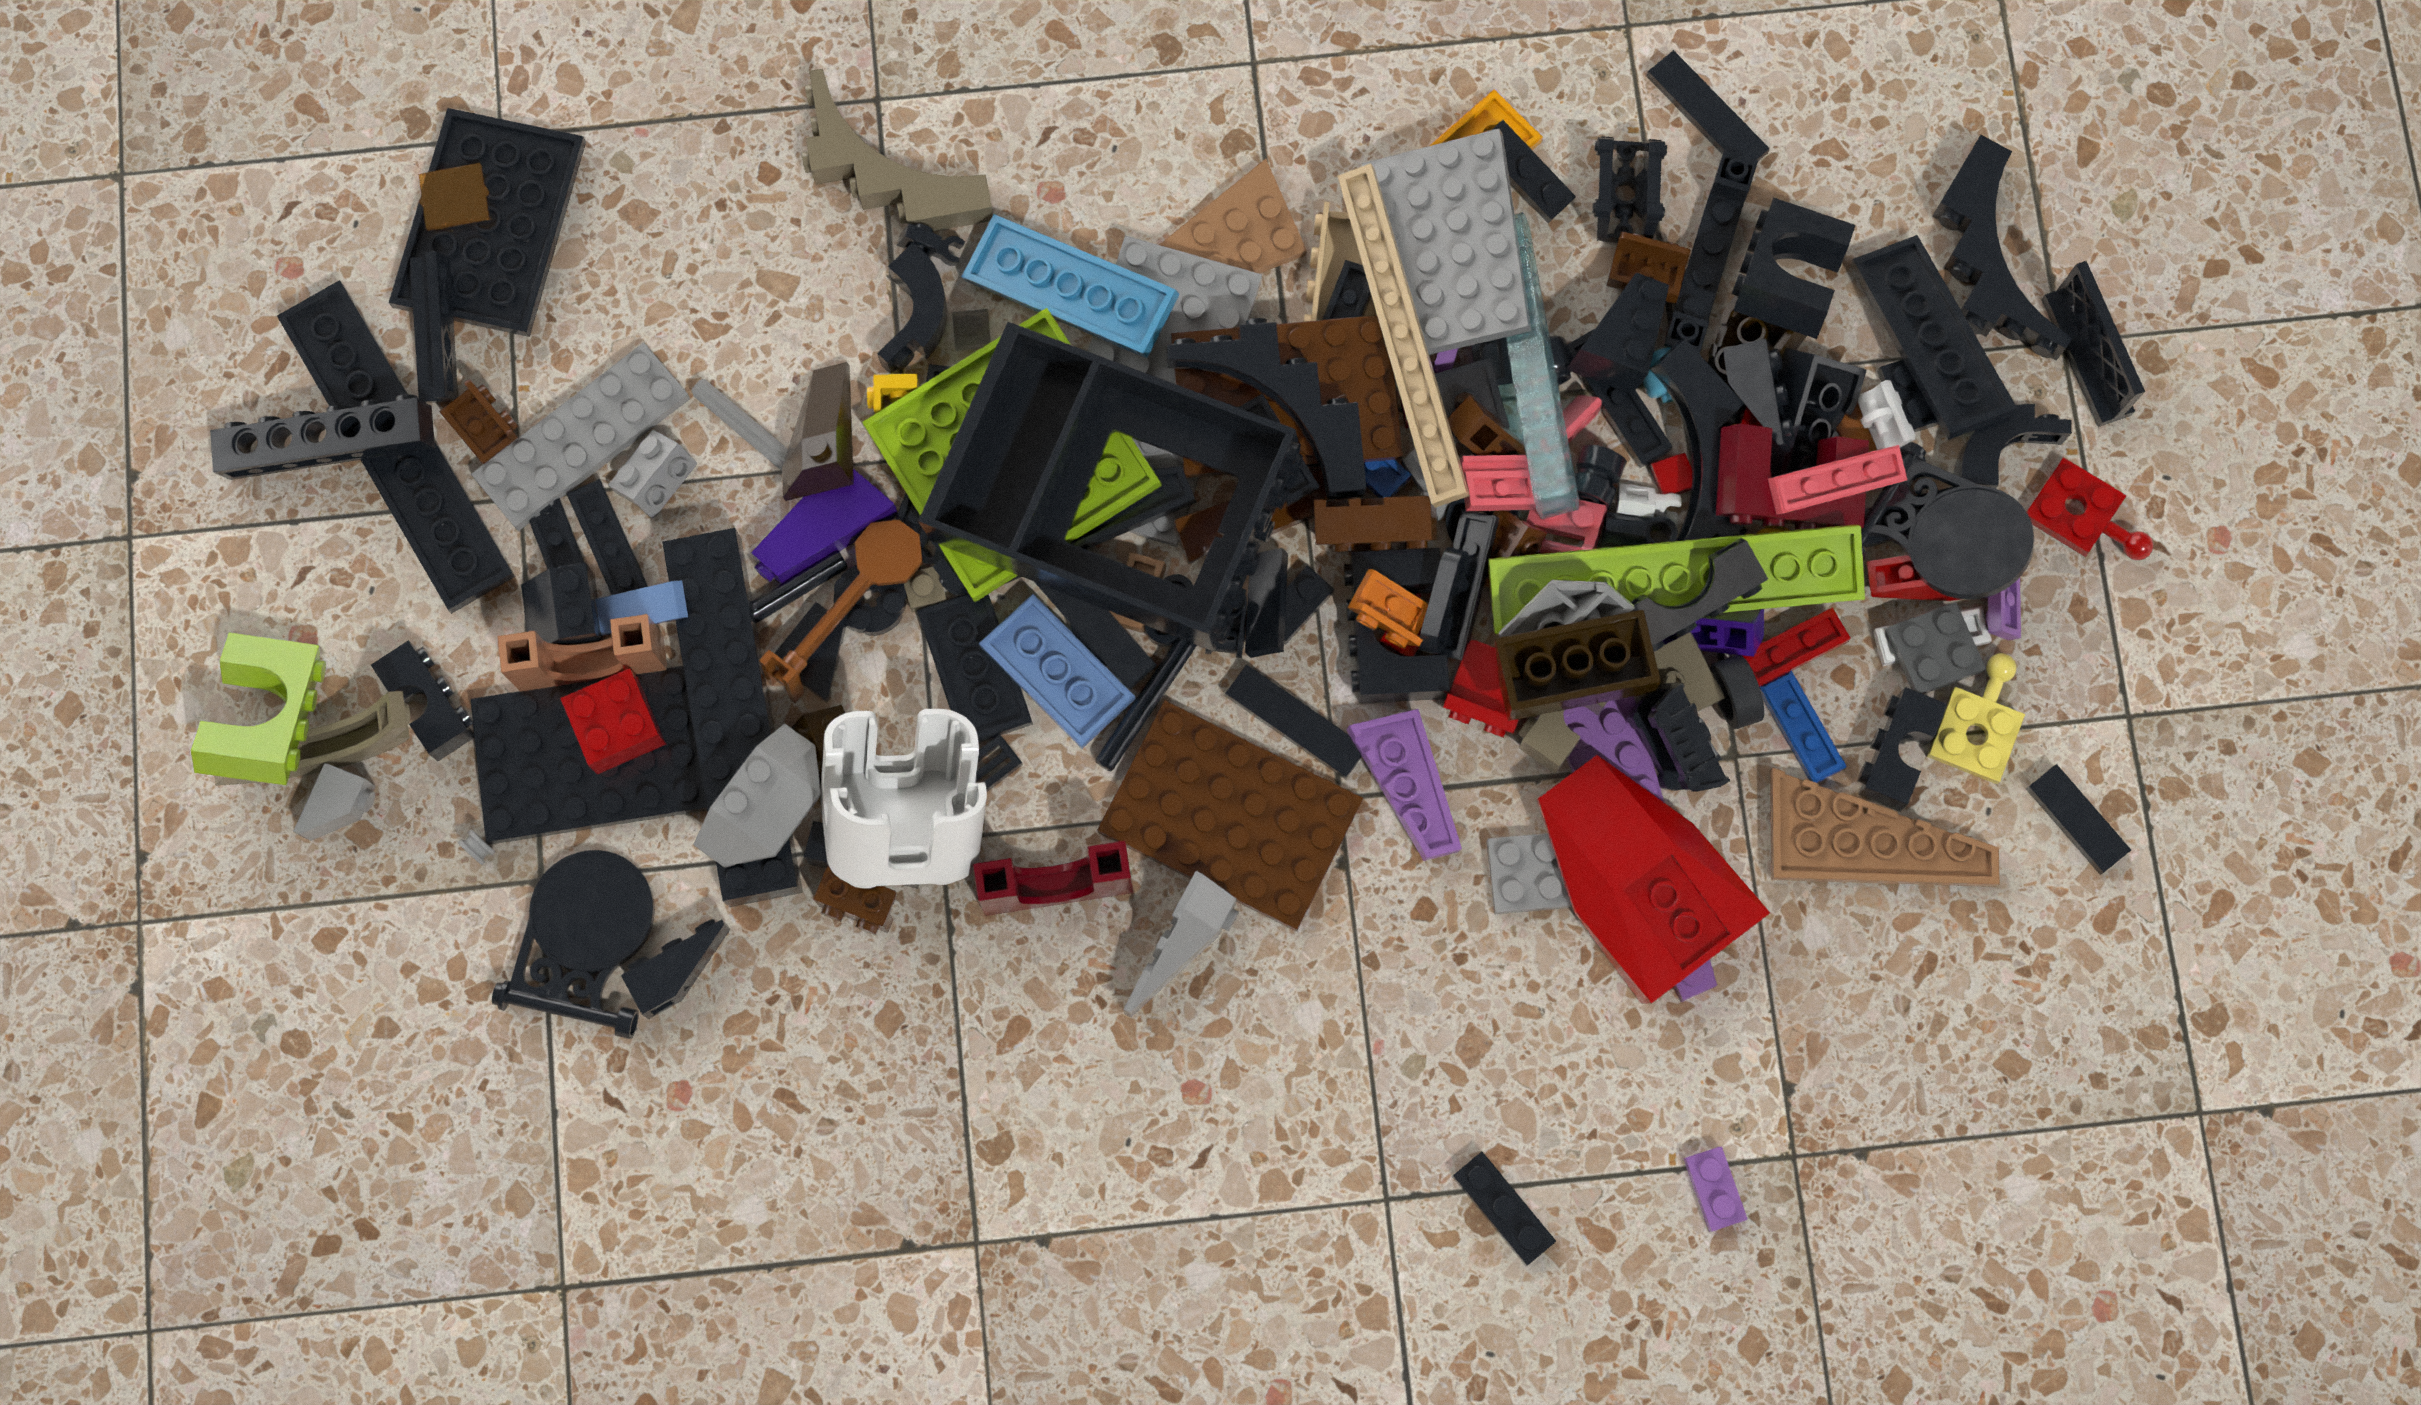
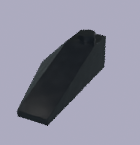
[1770,348,1867,478]

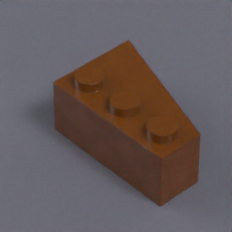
[1314,496,1437,552]

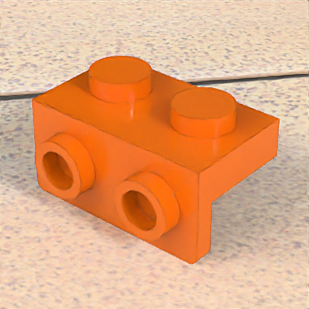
[1347,569,1428,648]

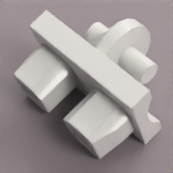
[1858,380,1916,450]

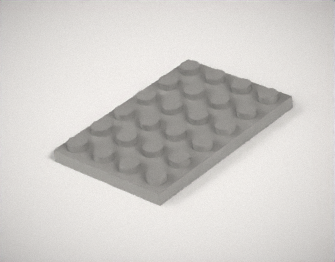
[1362,129,1532,355]

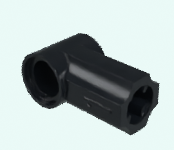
[1602,512,1678,547]

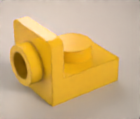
[867,374,920,414]

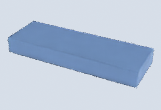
[595,580,688,635]

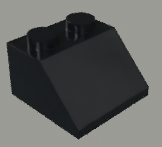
[521,562,603,645]

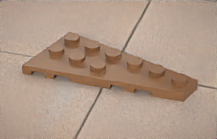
[1159,159,1307,274]
[1770,767,2000,887]

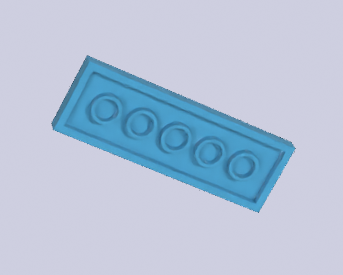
[961,214,1180,358]

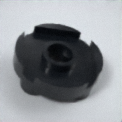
[833,565,908,636]

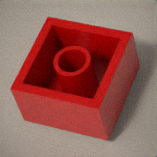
[560,668,666,774]

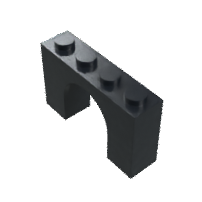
[1731,197,1855,339]
[1344,548,1450,703]

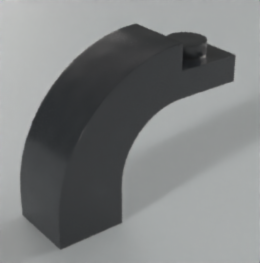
[877,242,947,374]
[1954,404,2072,488]

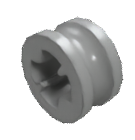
[458,829,495,865]

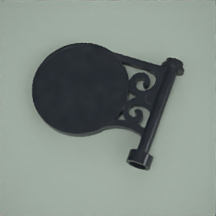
[1861,442,2035,599]
[492,850,655,1039]

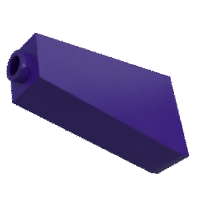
[751,469,898,584]

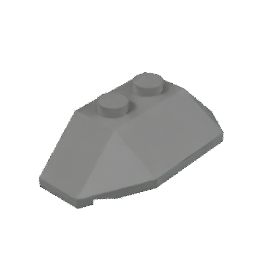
[1499,580,1635,637]
[693,723,821,868]

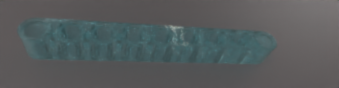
[1506,212,1579,519]

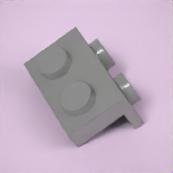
[608,430,697,518]

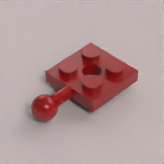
[2027,457,2153,561]

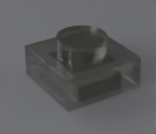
[952,309,991,351]

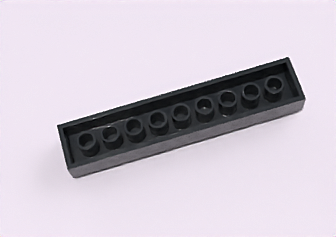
[662,528,803,907]

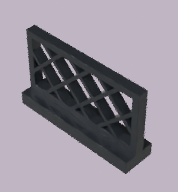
[2041,261,2145,427]

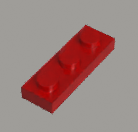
[1742,607,1851,687]

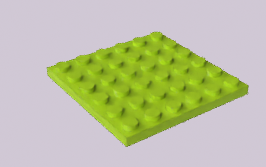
[862,308,1162,602]

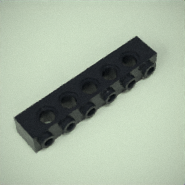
[210,394,435,480]

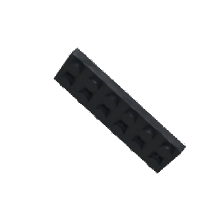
[1850,235,2017,440]

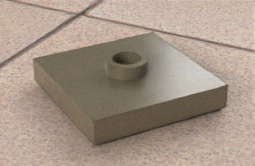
[1639,632,1726,712]

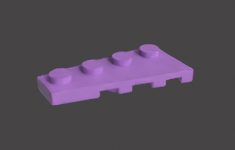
[1346,709,1462,861]

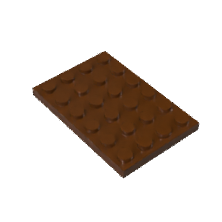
[1171,315,1403,478]
[1097,700,1363,932]

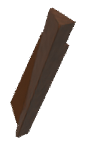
[1174,468,1328,564]

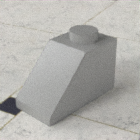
[293,763,376,841]

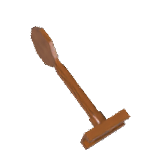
[759,520,923,703]

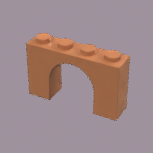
[497,614,668,691]

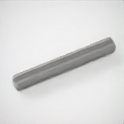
[691,379,788,471]

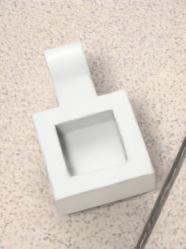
[1617,483,1681,524]

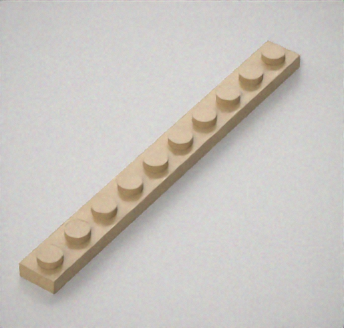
[1337,163,1470,508]

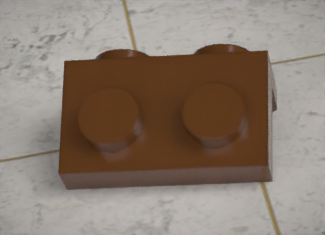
[1606,232,1690,304]
[439,379,518,464]
[813,866,897,935]

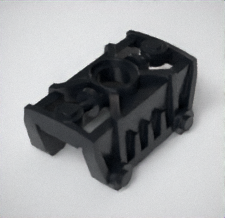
[1592,136,1667,243]
[1627,682,1730,792]

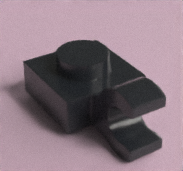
[896,223,965,266]
[921,540,968,595]

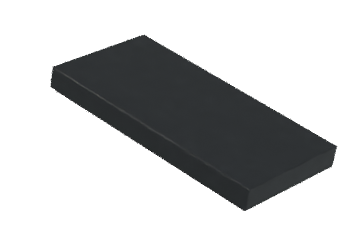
[917,593,1033,743]

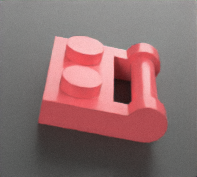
[1526,491,1607,554]

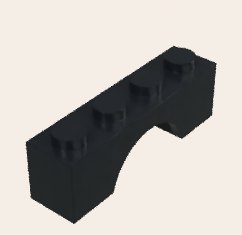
[1630,537,1768,652]

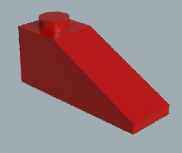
[1867,555,1961,601]

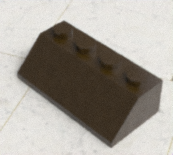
[1495,609,1661,721]

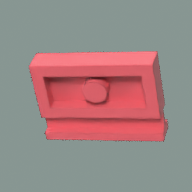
[1460,455,1540,511]

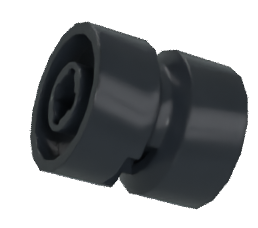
[1565,445,1627,511]

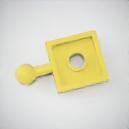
[1927,653,2025,784]

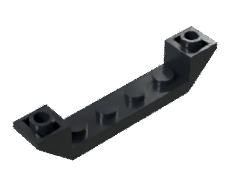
[1664,150,1758,354]

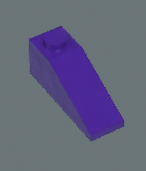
[1662,609,1764,657]

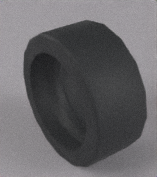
[1711,655,1765,729]

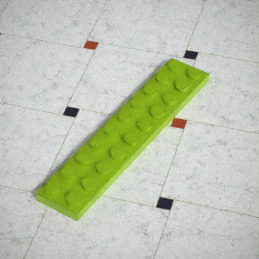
[1488,524,1865,634]

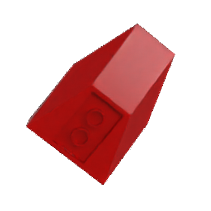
[1537,755,1770,1004]

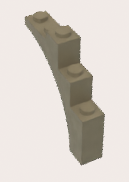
[802,69,993,231]

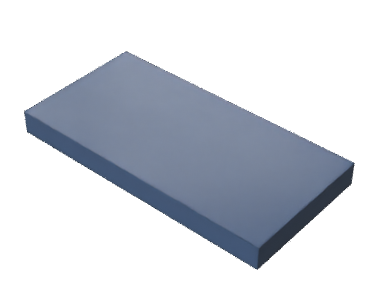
[979,594,1135,749]

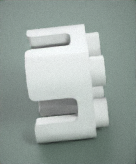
[820,709,987,888]

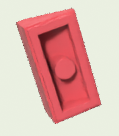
[1531,395,1602,461]

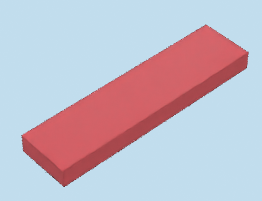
[1768,445,1907,515]

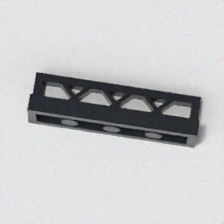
[410,252,458,403]

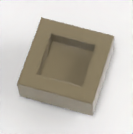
[904,566,946,613]

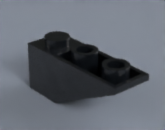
[1723,339,1794,453]
[621,919,730,1019]

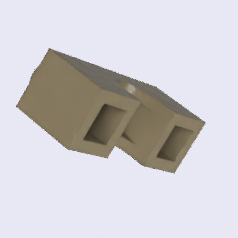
[1519,702,1607,774]

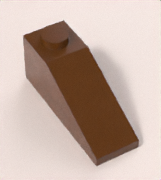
[1448,395,1555,491]

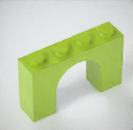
[191,632,326,786]

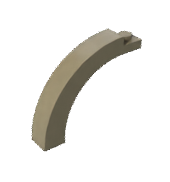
[214,691,410,786]

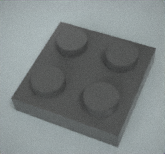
[1885,602,1986,694]

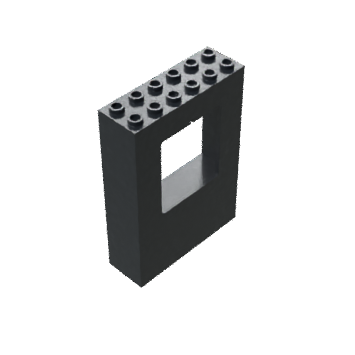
[918,322,1303,652]

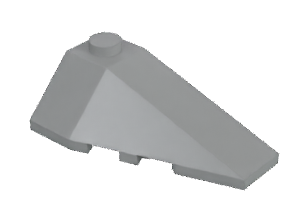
[1123,871,1239,1018]

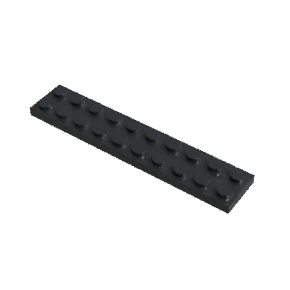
[277,280,516,614]

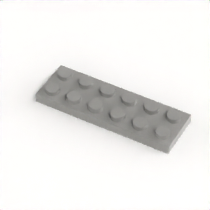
[471,342,690,531]

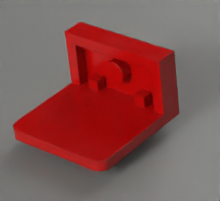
[1443,640,1519,738]

